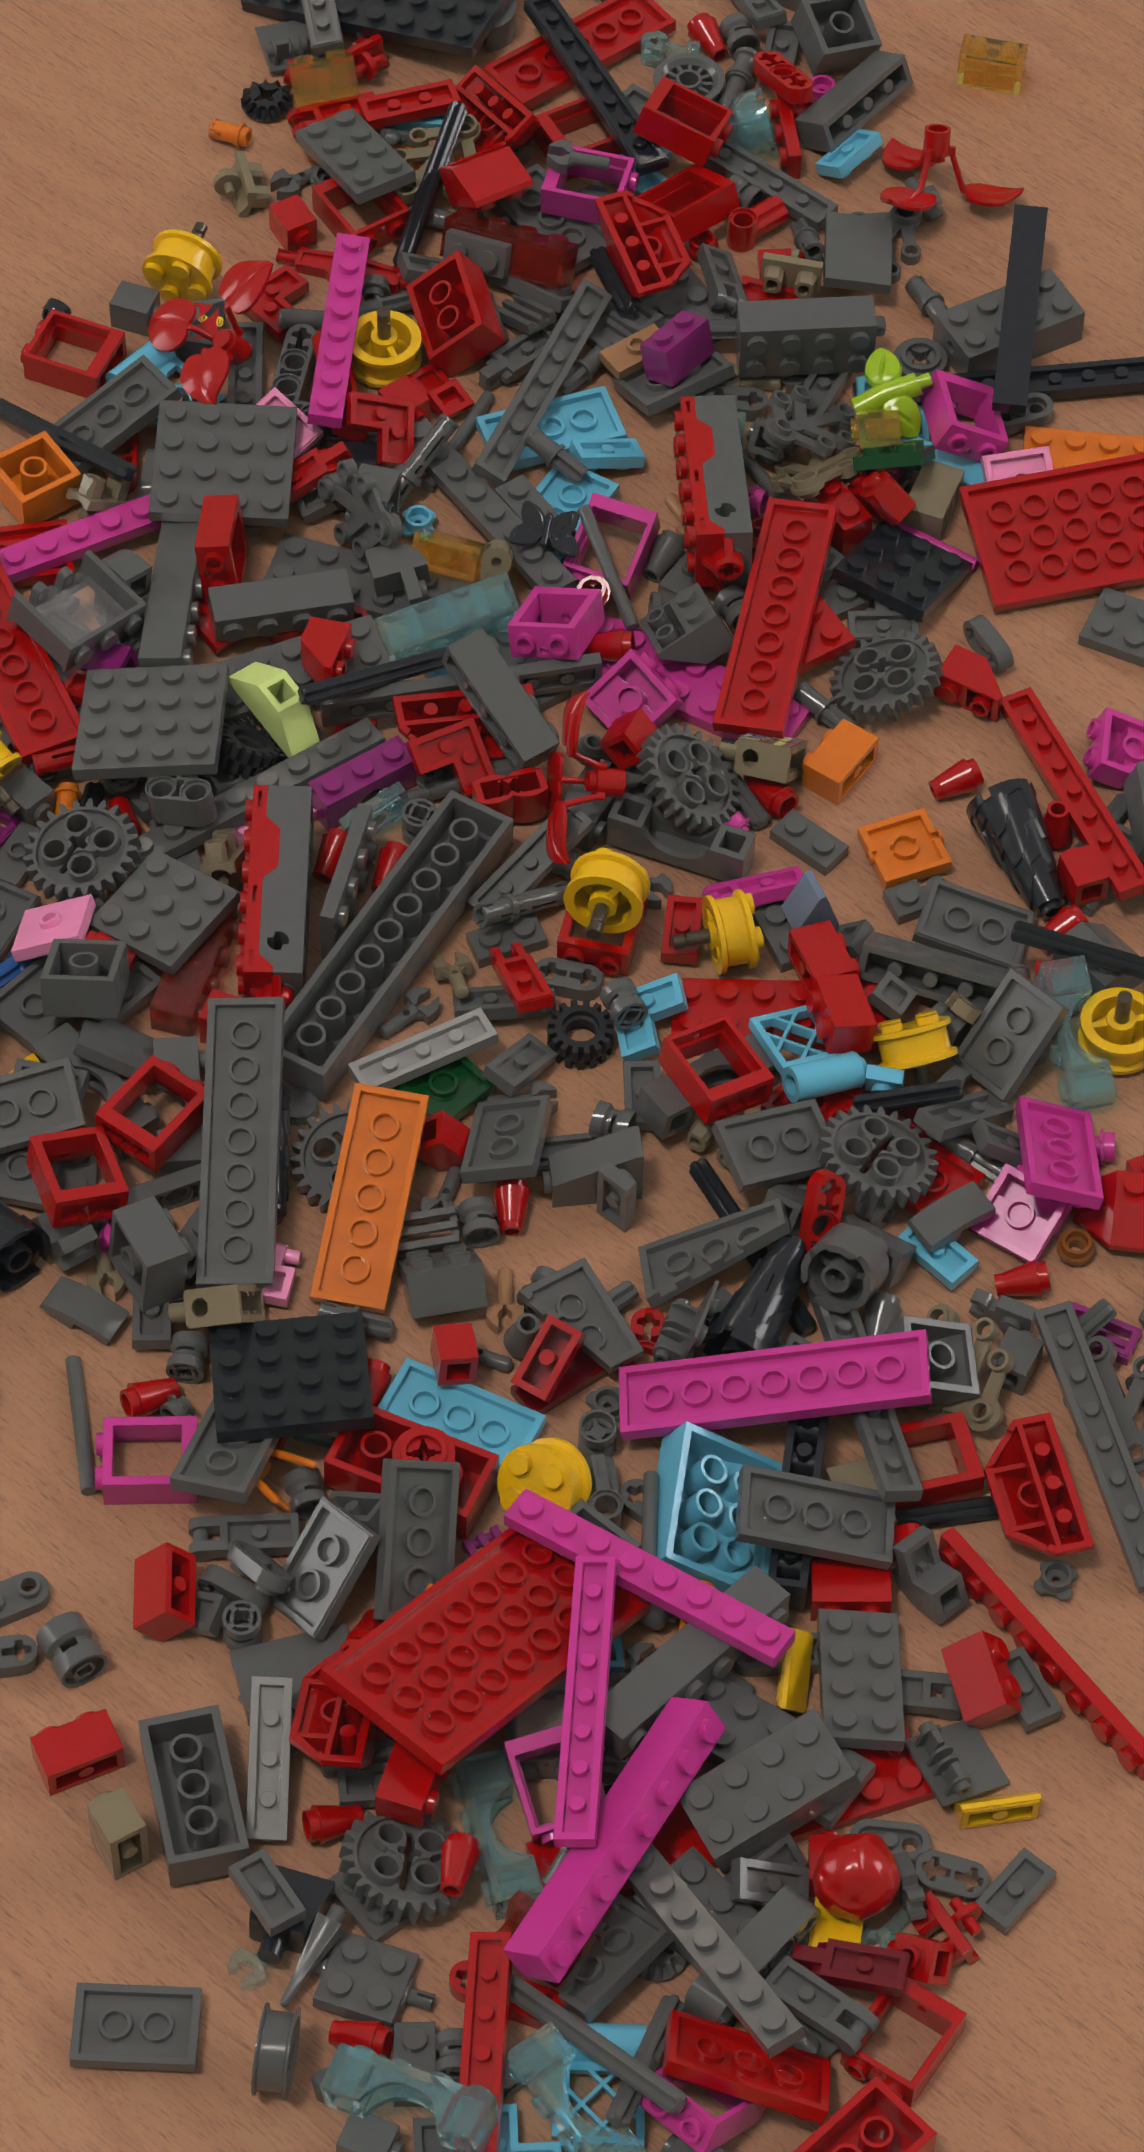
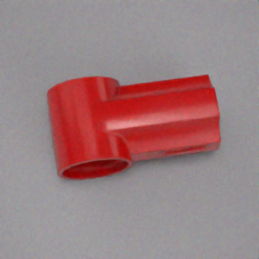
[726,195,789,252]

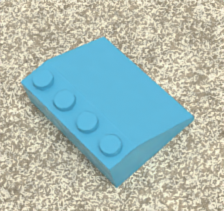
[657,1421,783,1592]

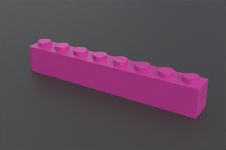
[503,1696,726,1983]

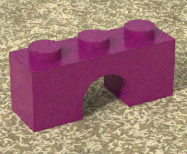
[308,735,417,832]

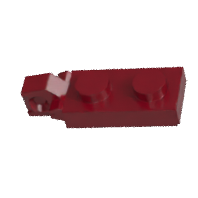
[792,1938,911,1997]

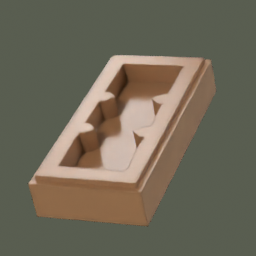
[599,323,659,380]

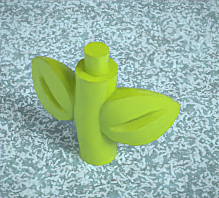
[850,348,933,438]

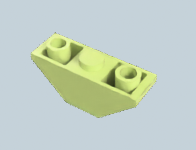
[228,662,320,758]

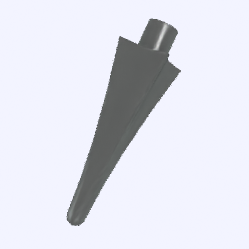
[280,1903,347,2008]

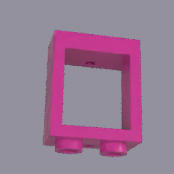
[541,145,639,224]
[920,369,1009,463]
[563,492,661,600]
[507,586,605,660]
[95,1416,198,1505]
[504,1725,606,1845]
[639,2068,767,2152]

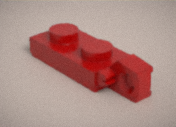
[290,441,354,504]

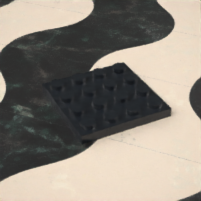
[208,1311,374,1444]

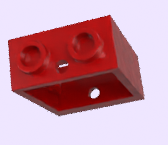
[633,76,734,167]
[534,97,622,181]
[636,164,740,243]
[312,178,410,253]
[20,309,127,398]
[194,494,249,603]
[557,897,648,977]
[658,1015,775,1125]
[95,1054,205,1173]
[26,1125,129,1228]
[895,1411,985,1510]
[840,1977,967,2108]

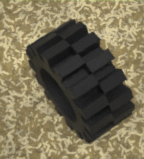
[218,721,281,779]
[547,999,614,1070]

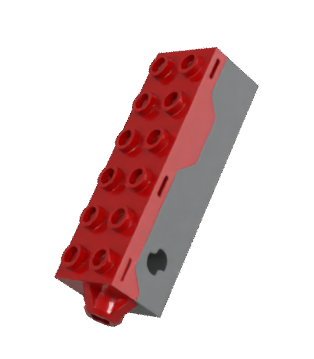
[673,395,753,587]
[236,785,314,1011]

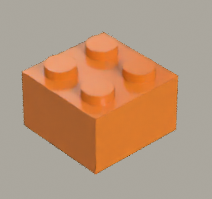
[0,431,82,524]

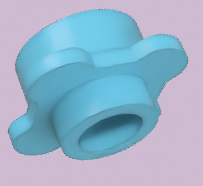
[402,505,436,538]

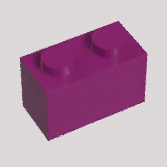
[640,310,714,387]

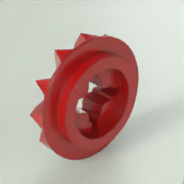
[392,1426,455,1462]

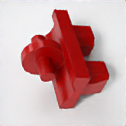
[327,34,389,89]
[910,1890,983,1968]

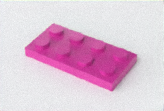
[1015,1096,1104,1210]

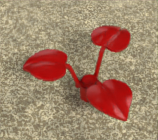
[880,124,1024,211]
[148,260,274,405]
[545,692,626,864]

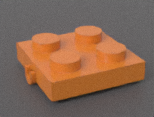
[857,808,952,889]

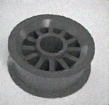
[653,53,724,103]
[251,2002,301,2101]

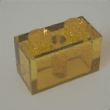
[956,34,1028,95]
[287,48,360,106]
[850,405,902,449]
[412,528,486,582]

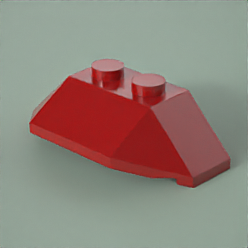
[455,65,541,153]
[595,190,691,298]
[392,683,535,761]
[1073,1170,1144,1253]
[984,1412,1094,1557]
[289,1639,380,1768]

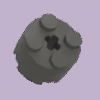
[801,1222,889,1314]

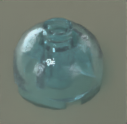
[728,87,776,155]

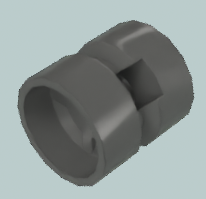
[36,1611,108,1688]

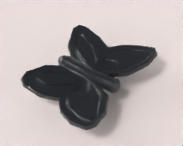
[508,501,579,558]

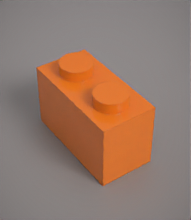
[801,718,879,806]

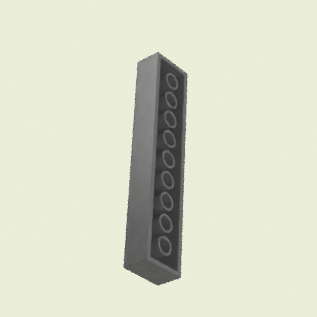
[282,790,513,1101]

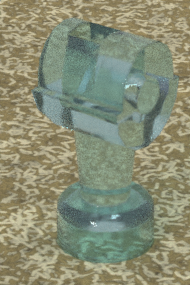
[640,30,701,69]

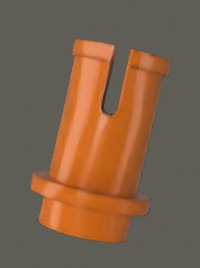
[208,118,252,149]
[54,782,82,815]

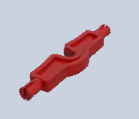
[276,247,410,294]

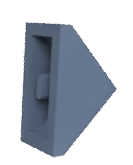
[780,869,840,932]

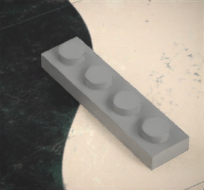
[348,1007,498,1089]
[246,1676,293,1842]

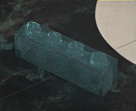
[374,572,520,661]

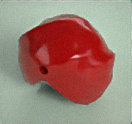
[813,1833,900,1922]

